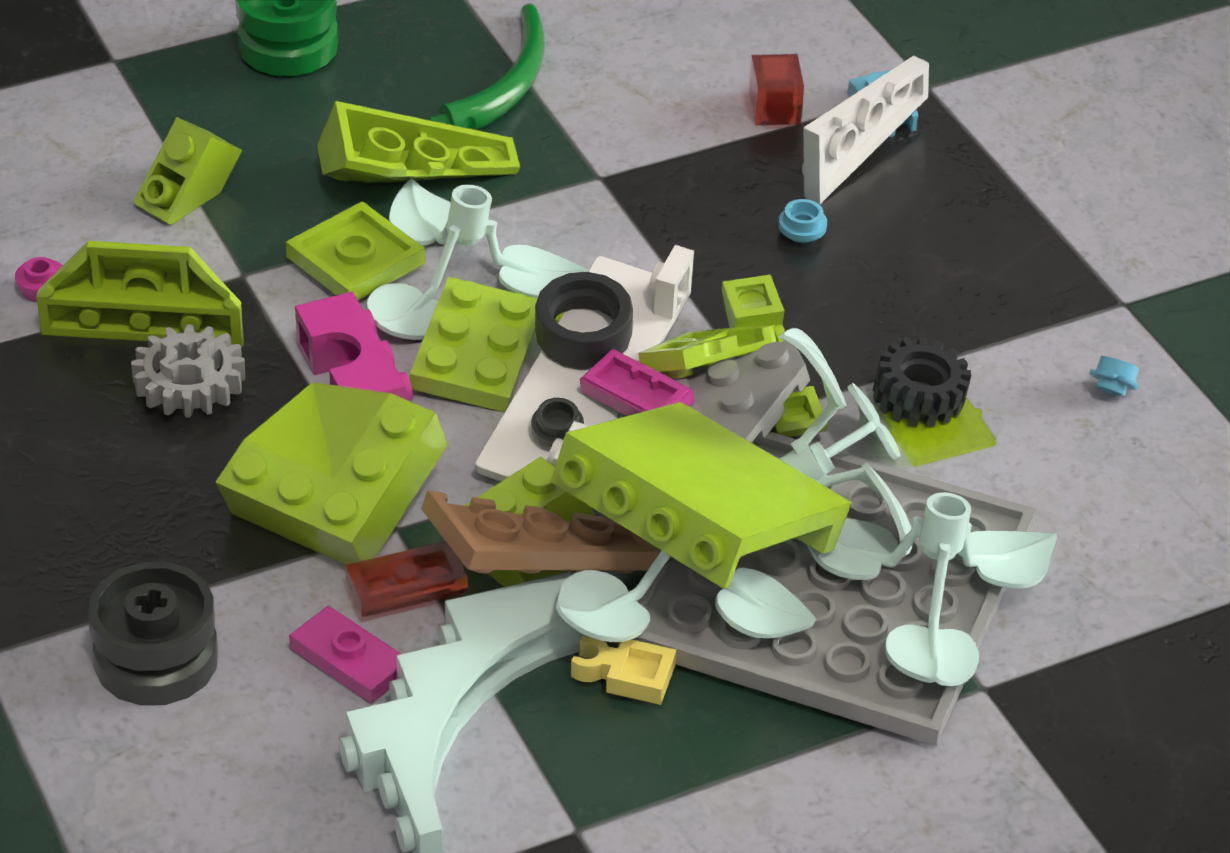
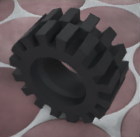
[872,337,971,430]

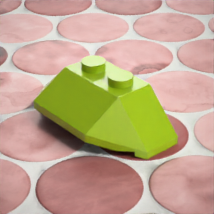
[36,240,244,347]

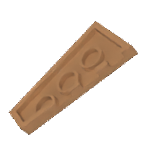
[421,490,661,574]

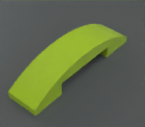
[721,275,828,437]

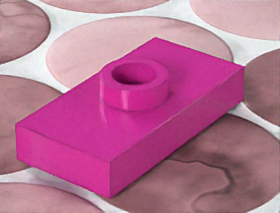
[579,349,695,416]
[289,605,401,704]

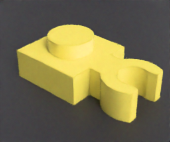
[571,635,677,705]

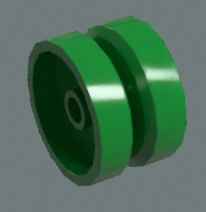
[235,0,338,76]

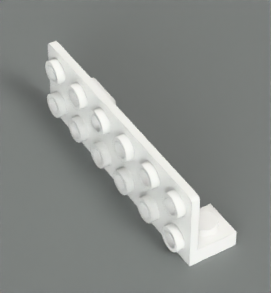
[475,245,694,481]

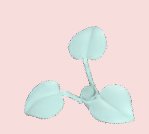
[367,178,589,340]
[779,328,913,558]
[807,493,1057,686]
[555,550,816,642]

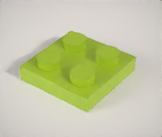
[286,201,426,300]

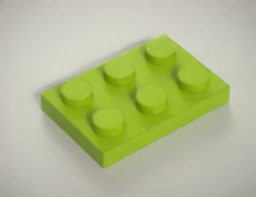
[409,277,538,412]

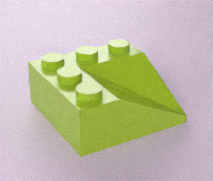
[215,382,448,574]

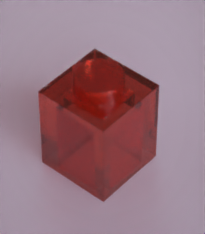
[749,54,804,126]

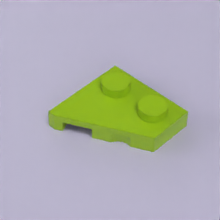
[638,325,776,379]

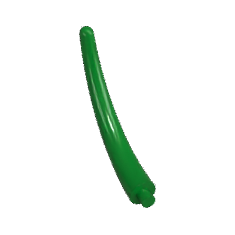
[427,3,545,130]

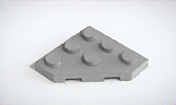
[673,340,810,443]

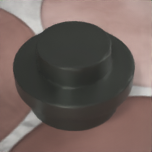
[531,397,584,447]

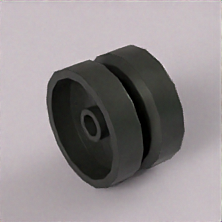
[88,562,218,706]

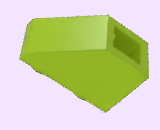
[133,117,242,225]

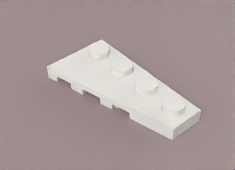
[802,56,929,205]

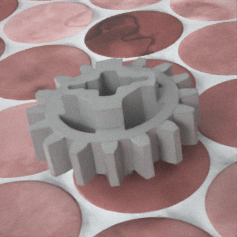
[131,324,246,417]

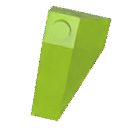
[317,101,520,184]

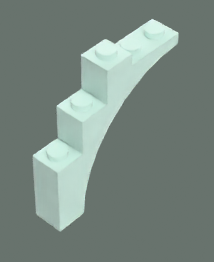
[339,572,584,853]

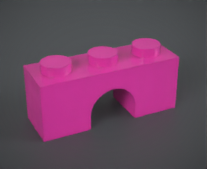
[295,291,413,402]

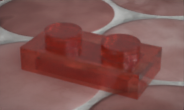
[345,541,468,618]

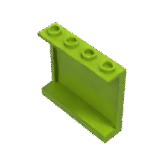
[550,402,852,589]

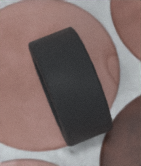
[535,271,633,369]

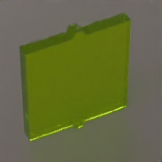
[877,397,996,467]

